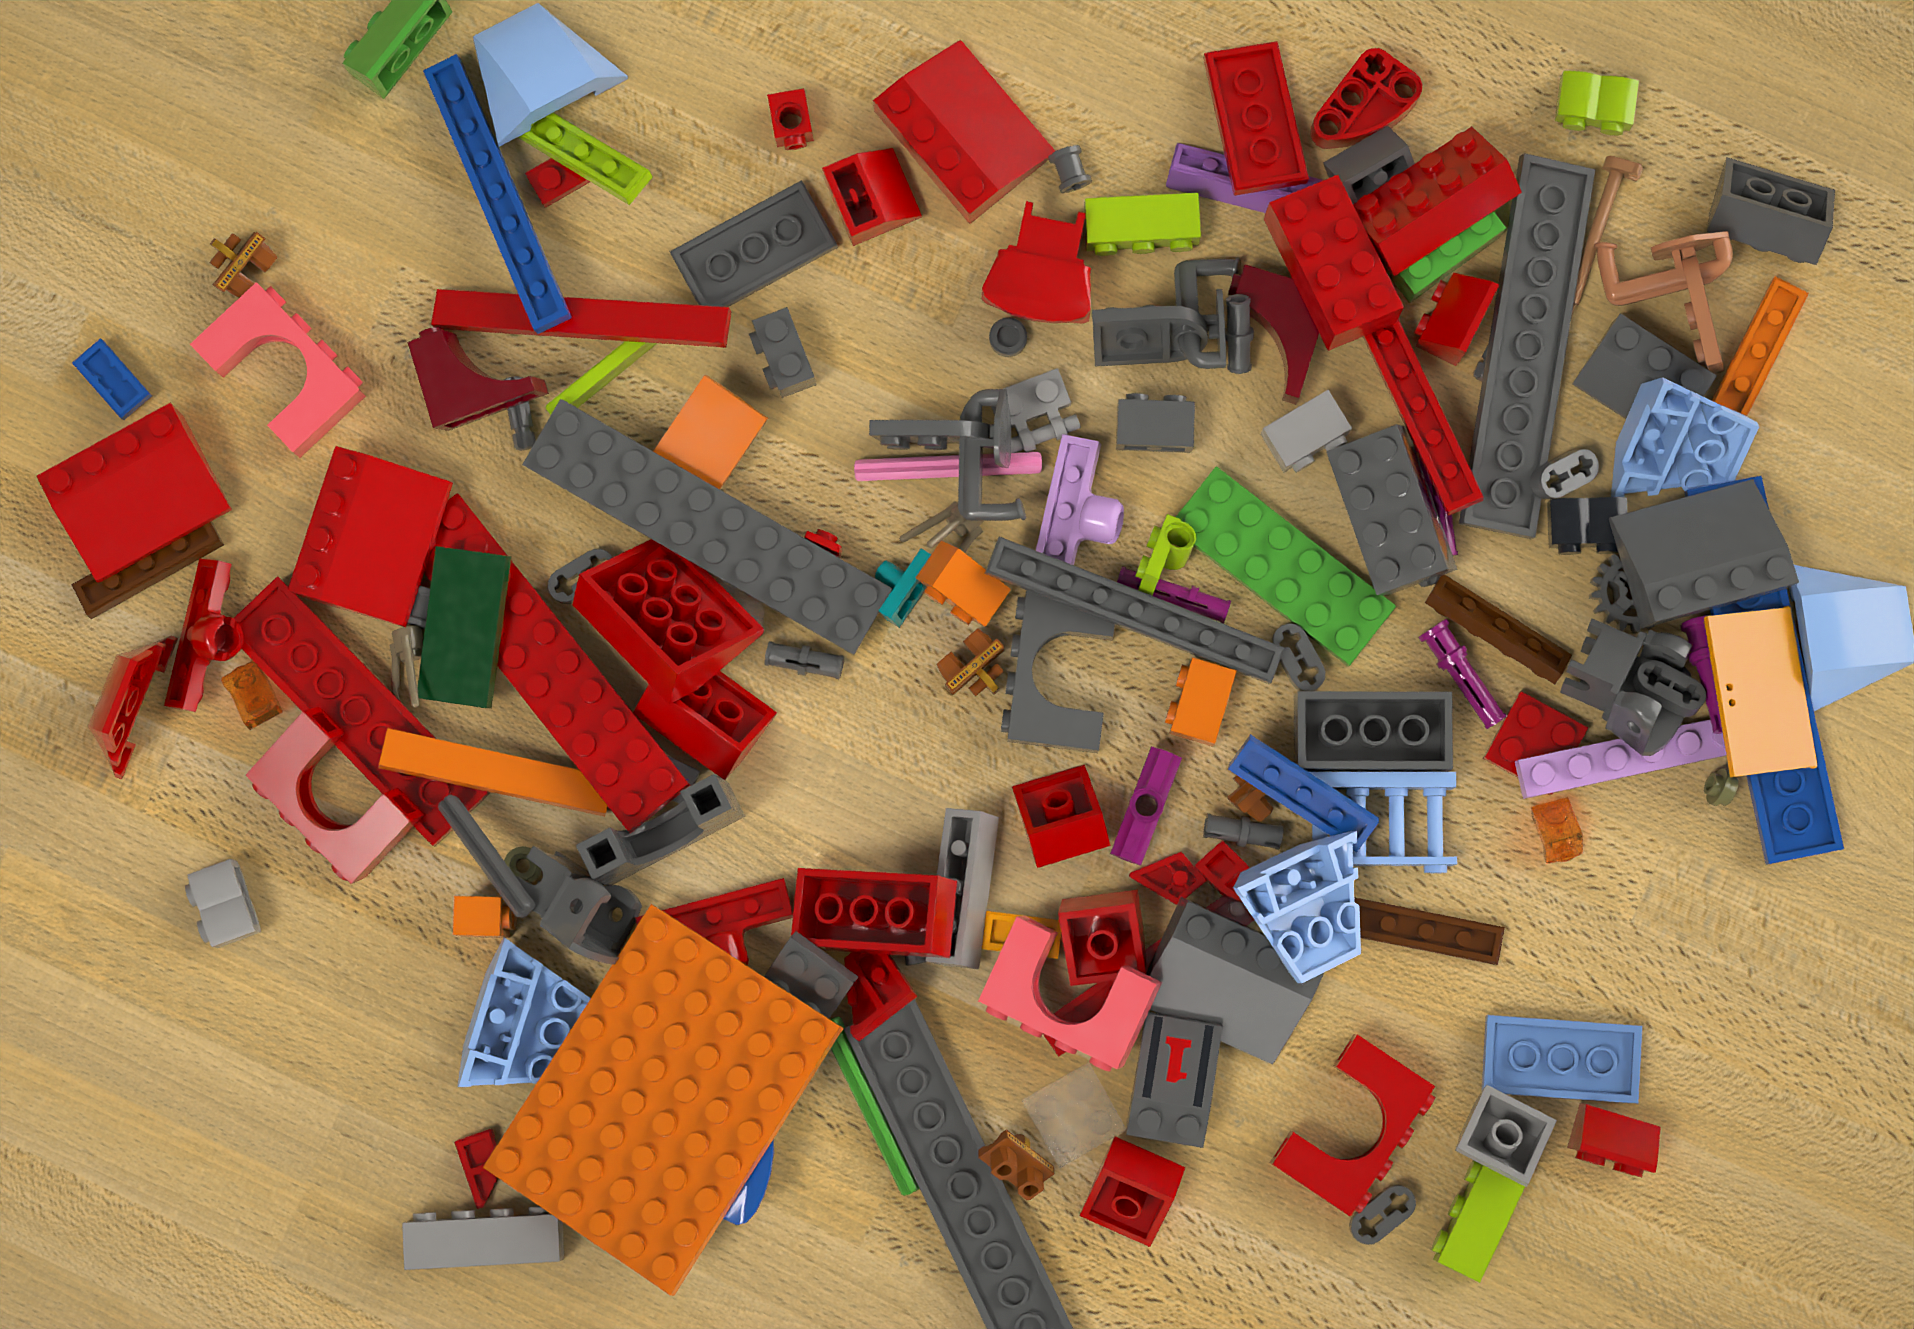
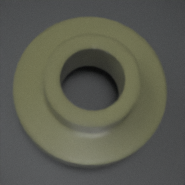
[1704,768,1738,806]
[504,846,542,883]

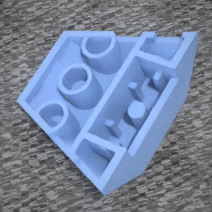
[473,3,628,147]
[1611,377,1759,497]
[1789,565,1914,711]
[1233,831,1361,983]
[458,937,591,1087]

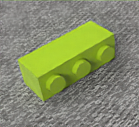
[1084,193,1201,256]
[1431,1160,1525,1283]

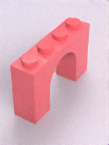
[190,282,366,458]
[978,916,1162,1072]

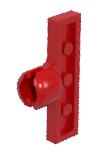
[164,558,244,712]
[635,878,793,965]

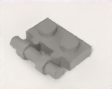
[991,368,1081,453]

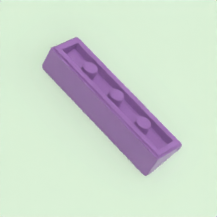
[1166,143,1322,213]

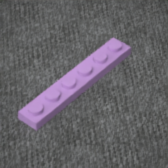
[1515,720,1726,799]

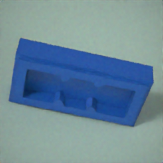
[72,338,152,420]

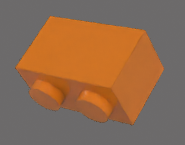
[916,541,1011,627]
[1165,657,1237,747]
[453,896,517,938]

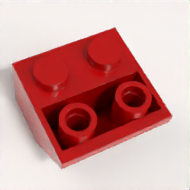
[822,148,922,246]
[1567,1103,1661,1178]

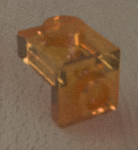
[221,661,283,730]
[1531,797,1583,864]

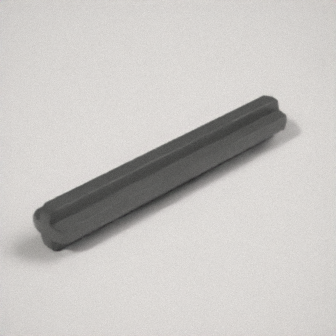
[438,795,535,918]

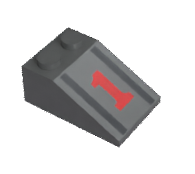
[1126,1012,1223,1148]

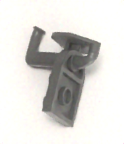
[1092,257,1241,369]
[869,389,1026,521]

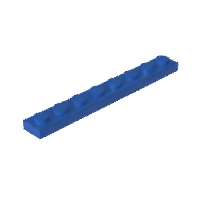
[423,54,572,334]

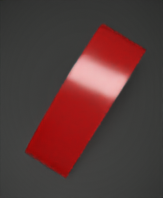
[1310,48,1423,149]

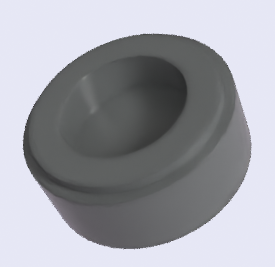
[989,318,1027,357]

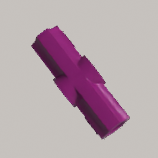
[1110,746,1182,866]

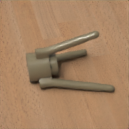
[899,501,984,553]
[390,626,424,708]

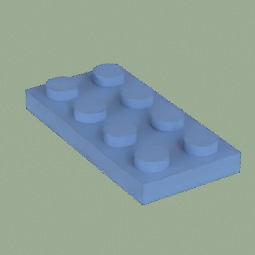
[1481,1015,1642,1104]

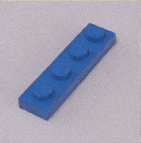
[1228,734,1379,853]

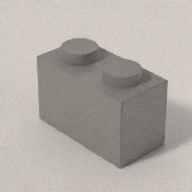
[1260,390,1352,473]

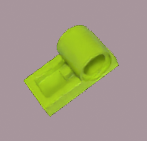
[1135,514,1196,596]

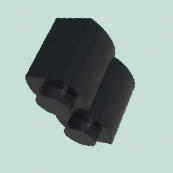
[1547,497,1628,555]

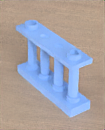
[1309,772,1457,873]

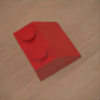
[1414,272,1499,366]
[1012,764,1111,868]
[1058,889,1147,986]
[1079,1136,1186,1247]

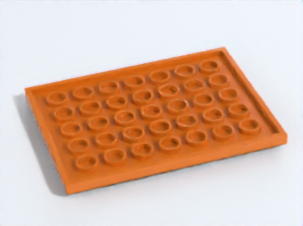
[483,904,843,1296]

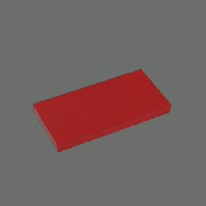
[1203,41,1309,196]

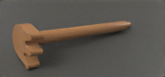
[1572,156,1643,314]

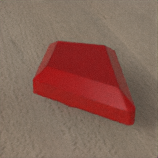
[1129,852,1207,905]

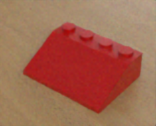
[873,40,1055,224]
[36,402,232,583]
[288,446,453,628]
[572,539,764,704]

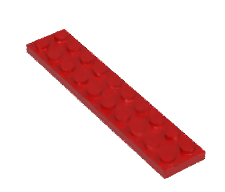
[424,493,691,834]

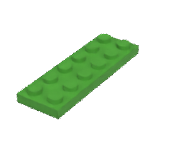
[1176,466,1396,667]

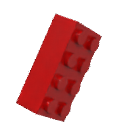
[1353,126,1522,276]
[1263,175,1404,351]
[791,868,957,958]

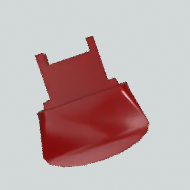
[981,201,1091,324]

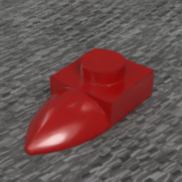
[1194,840,1249,901]

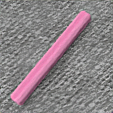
[854,452,1042,481]

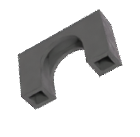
[1001,590,1115,754]
[576,774,746,886]

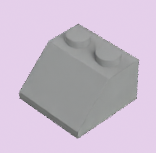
[1455,1084,1557,1187]

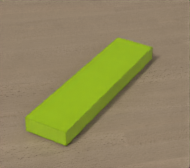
[518,113,653,205]
[545,341,657,415]

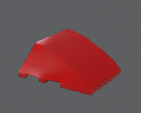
[88,636,178,780]

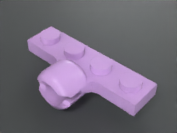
[1036,434,1124,565]

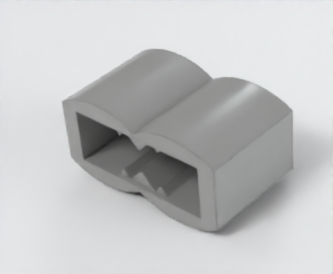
[185,859,261,948]

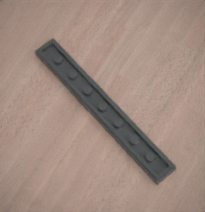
[984,536,1284,684]

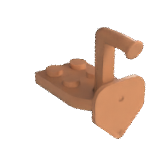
[1594,231,1733,374]

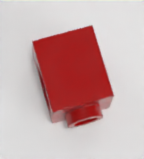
[767,88,814,150]

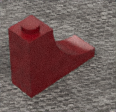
[1227,264,1319,405]
[407,327,549,431]

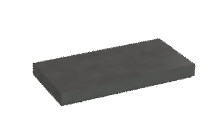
[669,180,838,307]

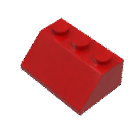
[633,671,777,780]

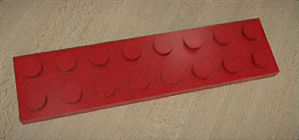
[234,576,490,847]

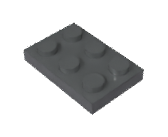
[764,931,858,1019]

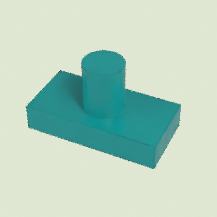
[875,548,931,628]

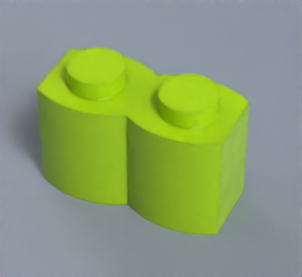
[1555,71,1639,136]

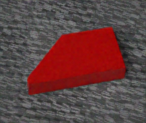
[454,1128,498,1209]

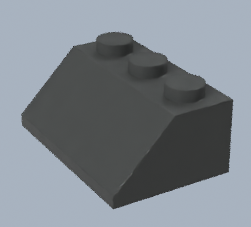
[1707,157,1835,265]
[1572,313,1717,419]

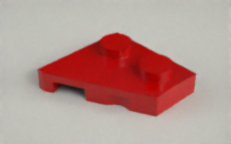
[844,952,917,1041]

